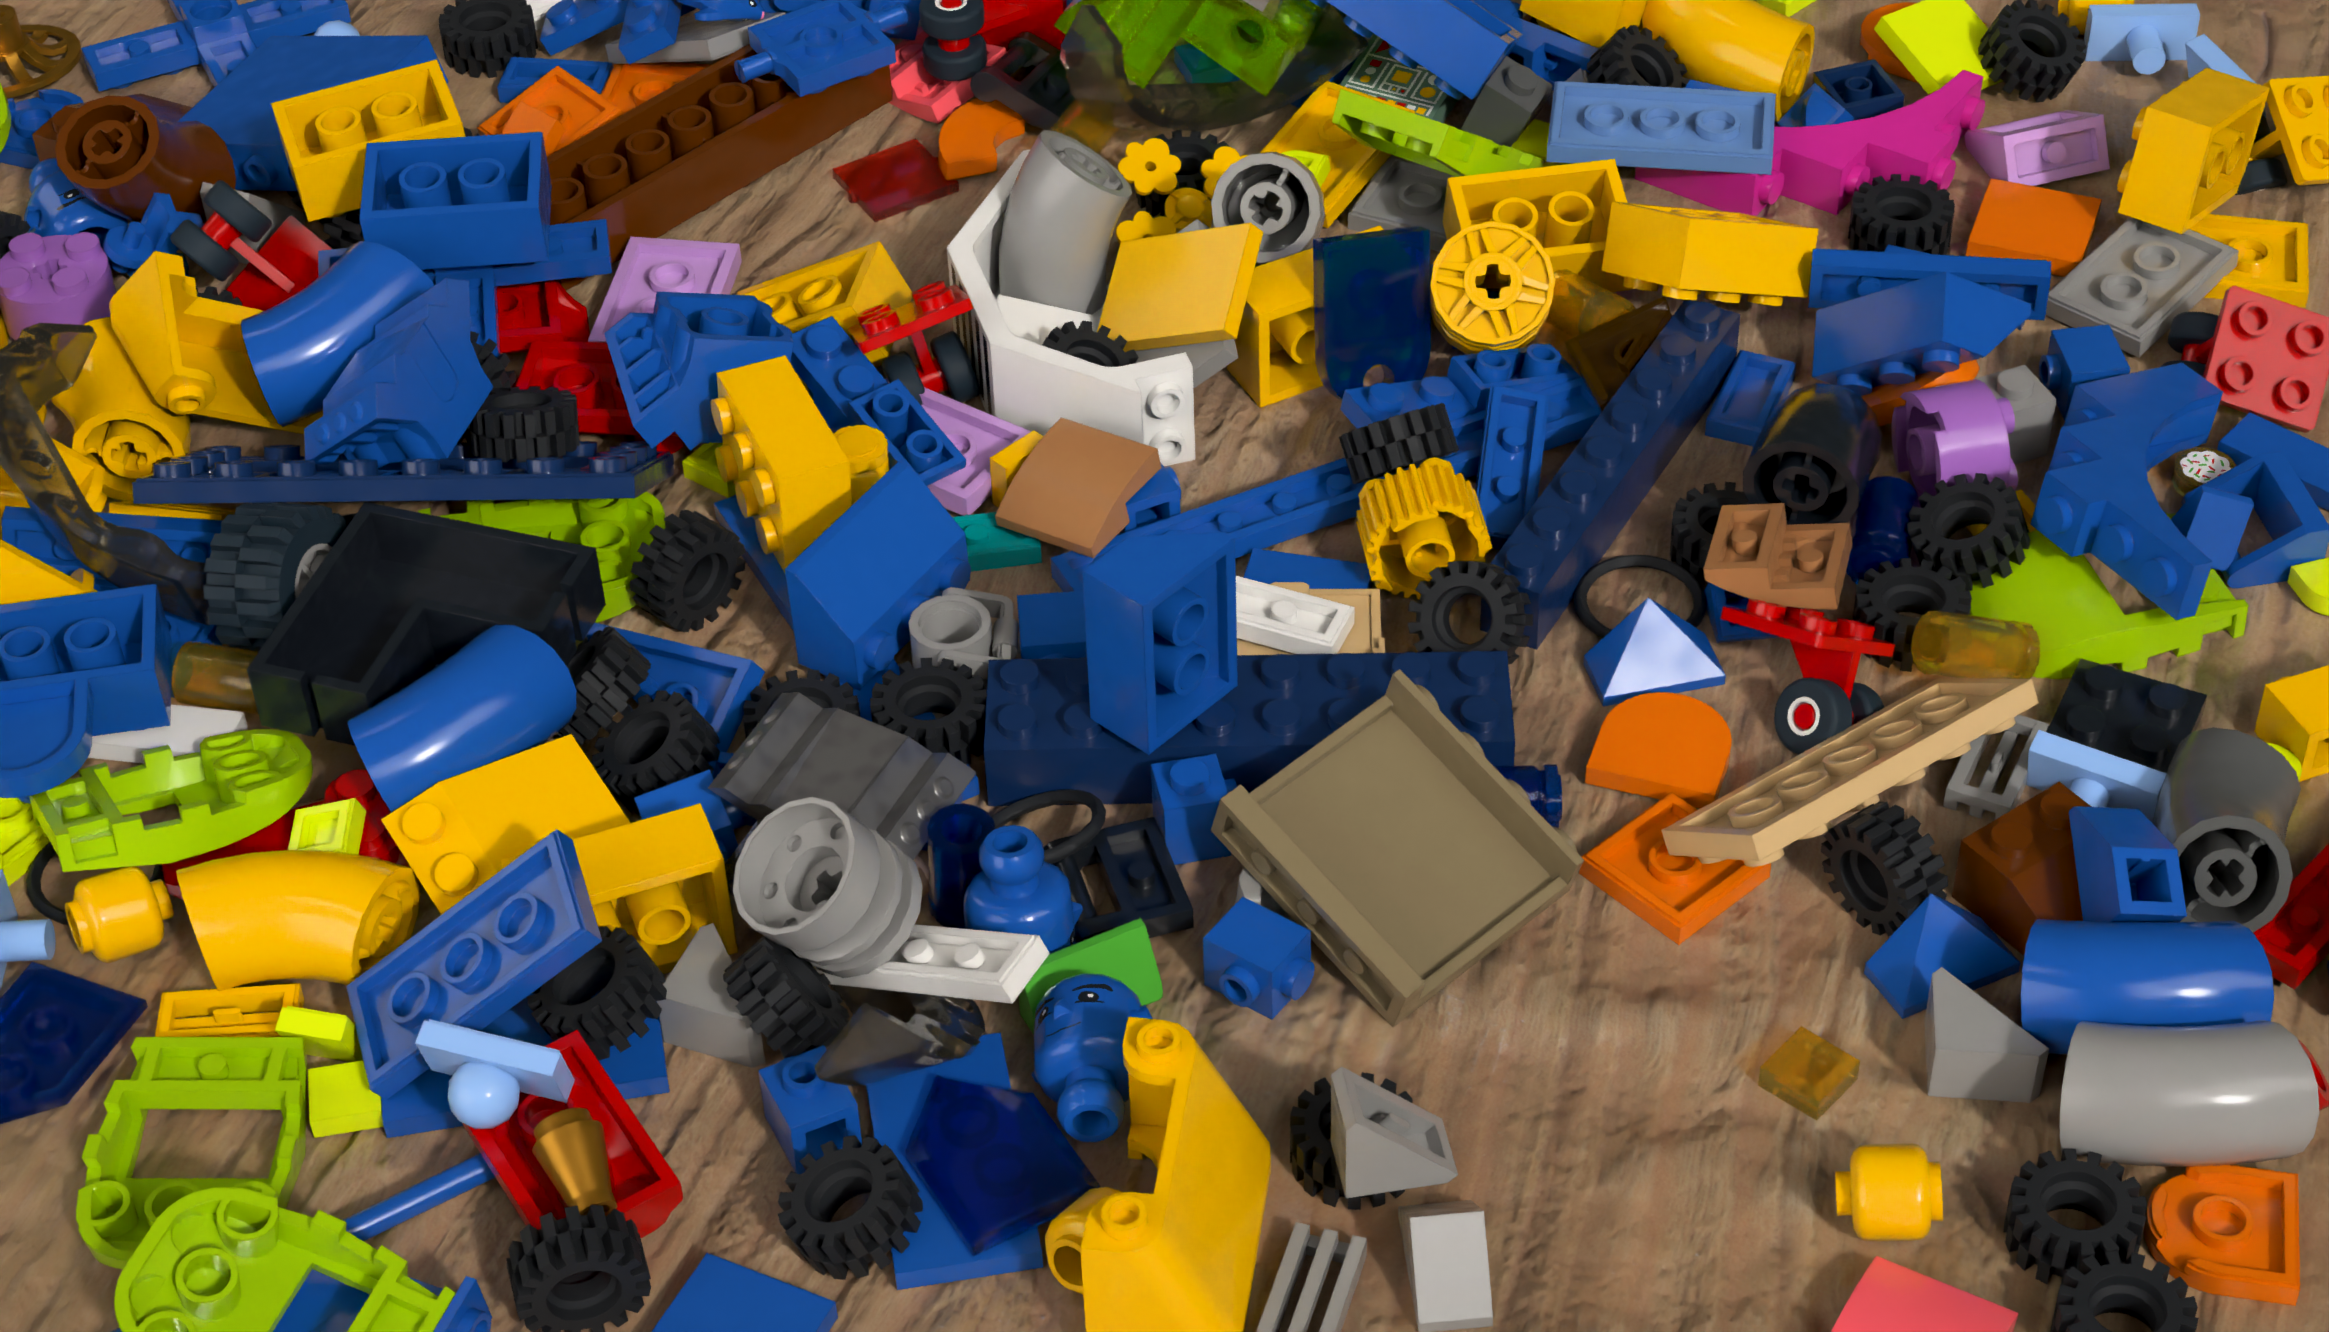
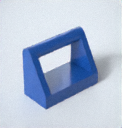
[2181,450,2329,588]

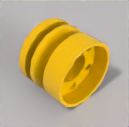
[1428,221,1555,355]

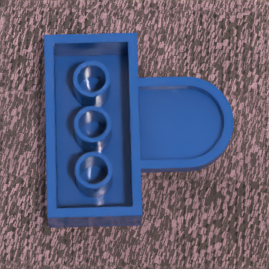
[0,584,172,803]

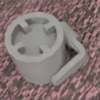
[908,587,1019,689]

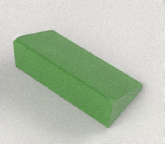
[1019,918,1163,1035]

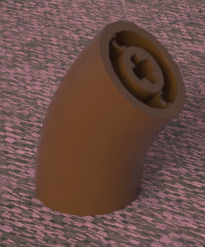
[55,95,236,224]

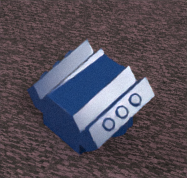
[304,278,494,468]
[604,291,810,451]

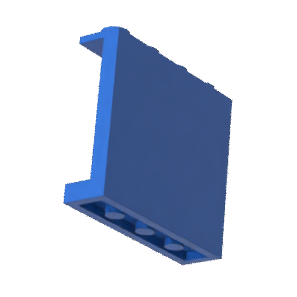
[178,35,449,191]

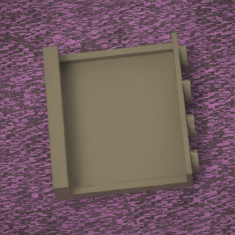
[1211,669,1584,1027]

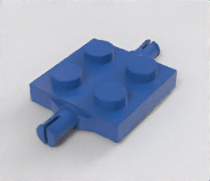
[734,0,908,97]

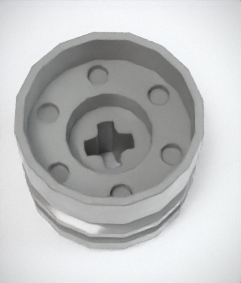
[733,797,923,978]

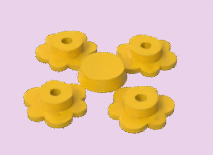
[1115,138,1248,244]

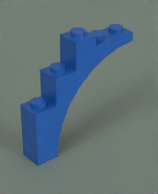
[2030,363,2223,620]

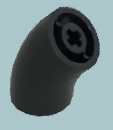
[1743,383,1882,525]

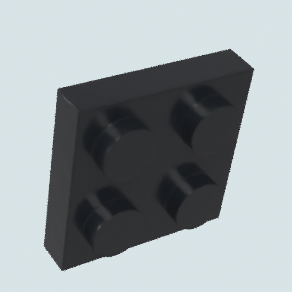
[2047,658,2207,773]

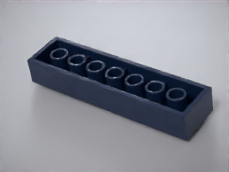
[984,651,1515,806]

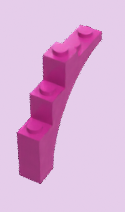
[1635,70,1985,216]

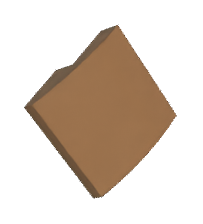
[995,417,1162,558]
[1703,503,1852,609]

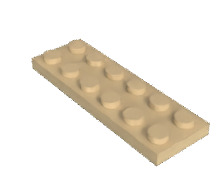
[1661,678,2039,867]

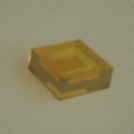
[1758,1026,1860,1121]

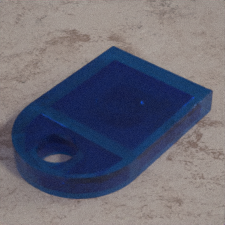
[1313,226,1431,401]

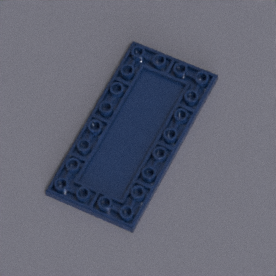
[132,440,674,504]

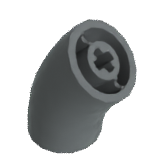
[2152,727,2301,932]

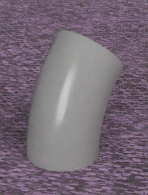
[999,130,1132,315]
[1211,152,1325,267]
[2060,1020,2319,1167]

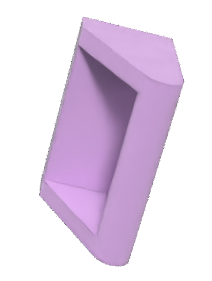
[1965,110,2110,186]

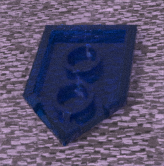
[0,962,148,1124]
[905,1075,1101,1256]

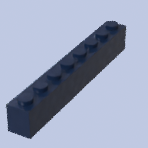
[1480,300,1741,650]

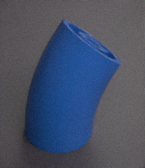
[241,241,435,427]
[347,625,576,813]
[2021,919,2274,1055]

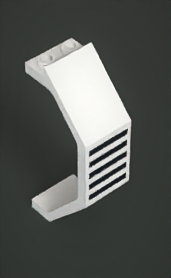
[947,149,1195,466]

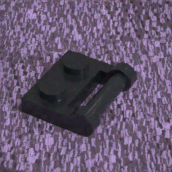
[970,32,1101,131]
[1044,817,1194,943]

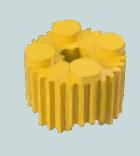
[1356,457,1492,599]

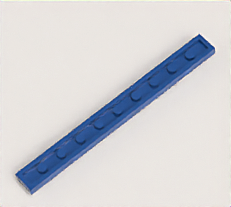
[1051,377,1601,592]

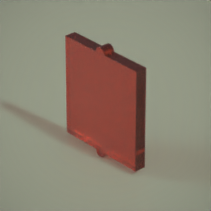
[832,138,959,222]

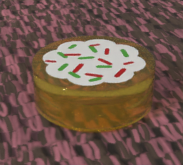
[2172,447,2236,496]

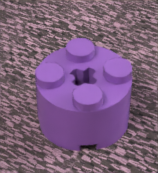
[0,232,117,358]
[1891,379,2018,508]

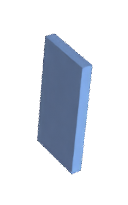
[1546,81,1776,175]

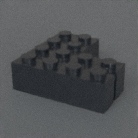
[246,502,606,746]

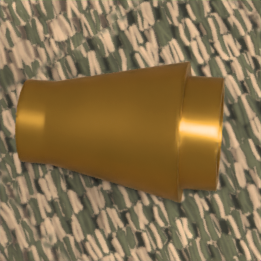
[532,1108,617,1216]

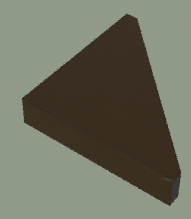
[1565,297,1672,412]

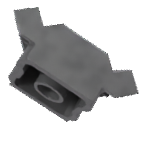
[708,692,977,860]

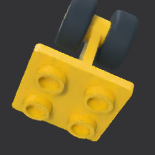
[2235,76,2329,195]

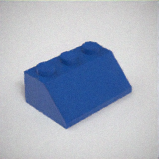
[1812,272,2031,396]
[785,461,971,690]
[1082,532,1238,755]

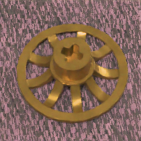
[0,5,82,99]

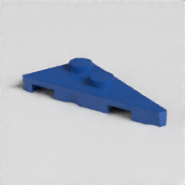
[586,622,765,752]

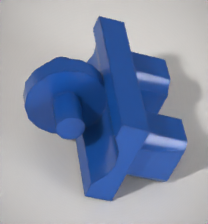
[103,193,204,276]

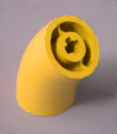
[1642,0,1815,122]
[47,317,191,501]
[176,849,420,991]

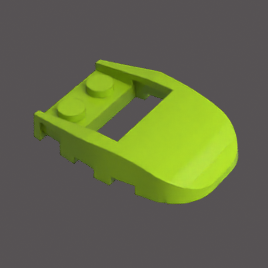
[1332,89,1546,177]
[418,491,666,623]
[1969,513,2249,679]
[29,729,313,872]
[76,1037,307,1269]
[114,1186,456,1332]

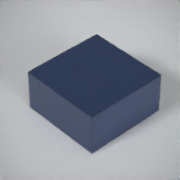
[1812,59,1905,121]

